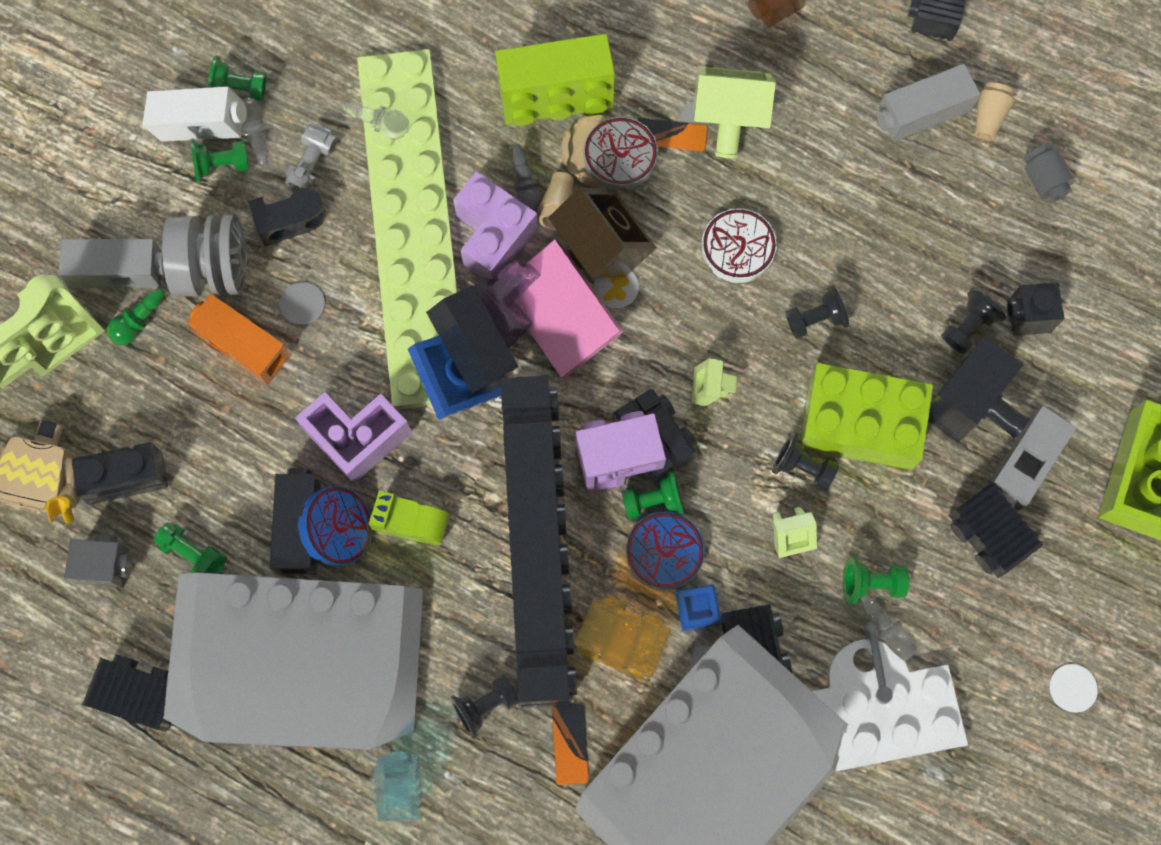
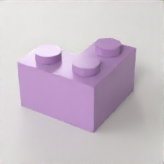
[453,171,538,287]
[295,392,412,484]
[576,411,666,494]

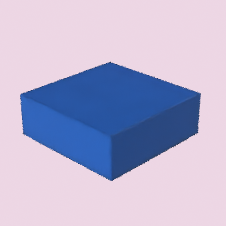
[674,584,722,632]

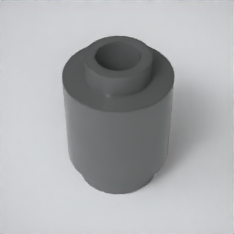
[1023,143,1075,202]

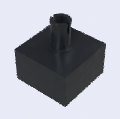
[928,336,1030,443]

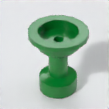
[208,55,267,102]
[190,138,248,183]
[621,469,684,519]
[843,556,909,605]

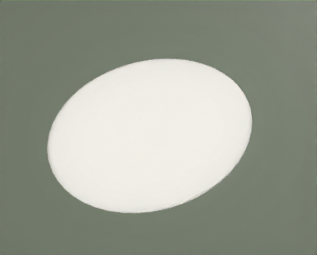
[1049,664,1098,713]

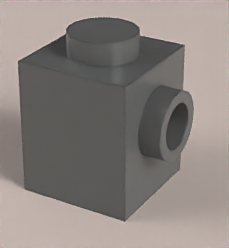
[64,534,132,588]

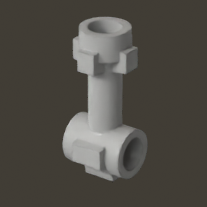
[285,124,338,191]

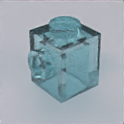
[374,752,422,821]

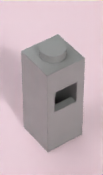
[877,63,981,142]
[58,239,165,288]
[987,406,1077,511]

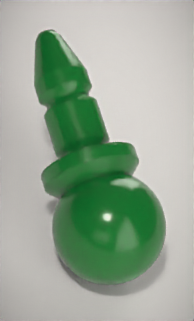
[107,289,164,346]

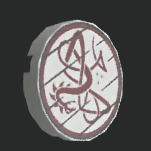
[701,209,777,283]

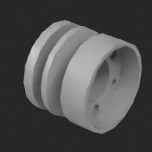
[162,215,247,297]

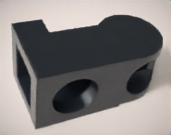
[247,189,326,247]

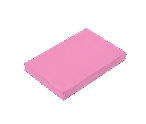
[499,240,624,378]

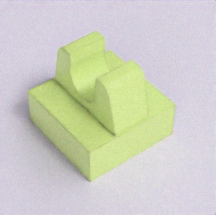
[691,358,737,407]
[773,507,817,558]

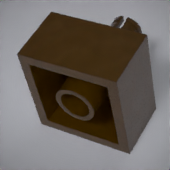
[548,187,657,278]

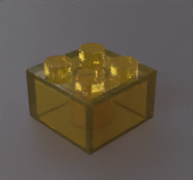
[575,596,671,683]

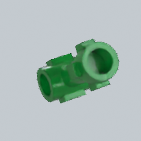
[153,522,228,574]

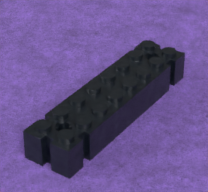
[500,375,577,708]

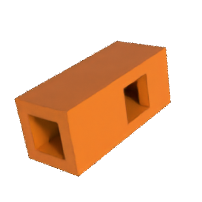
[187,294,291,385]

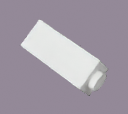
[142,87,247,141]

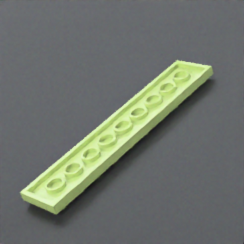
[357,49,458,410]

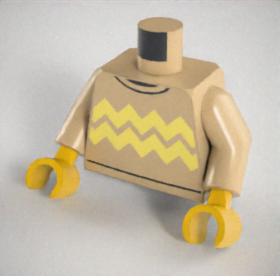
[0,420,81,524]

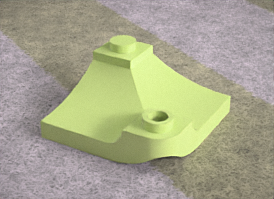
[0,275,105,389]

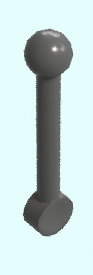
[863,621,893,704]

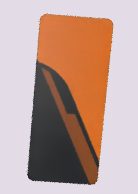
[637,118,707,152]
[552,704,589,785]

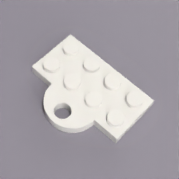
[812,639,968,772]

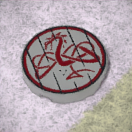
[583,117,658,190]

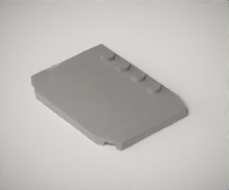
[164,573,423,750]
[575,625,848,845]

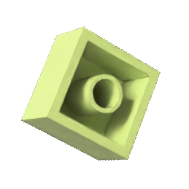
[693,66,776,159]

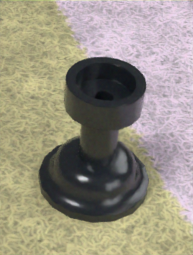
[785,284,850,339]
[941,289,1006,354]
[772,431,839,491]
[450,675,519,739]

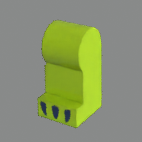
[369,490,451,545]

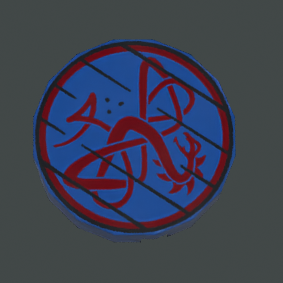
[298,486,372,567]
[626,511,705,590]

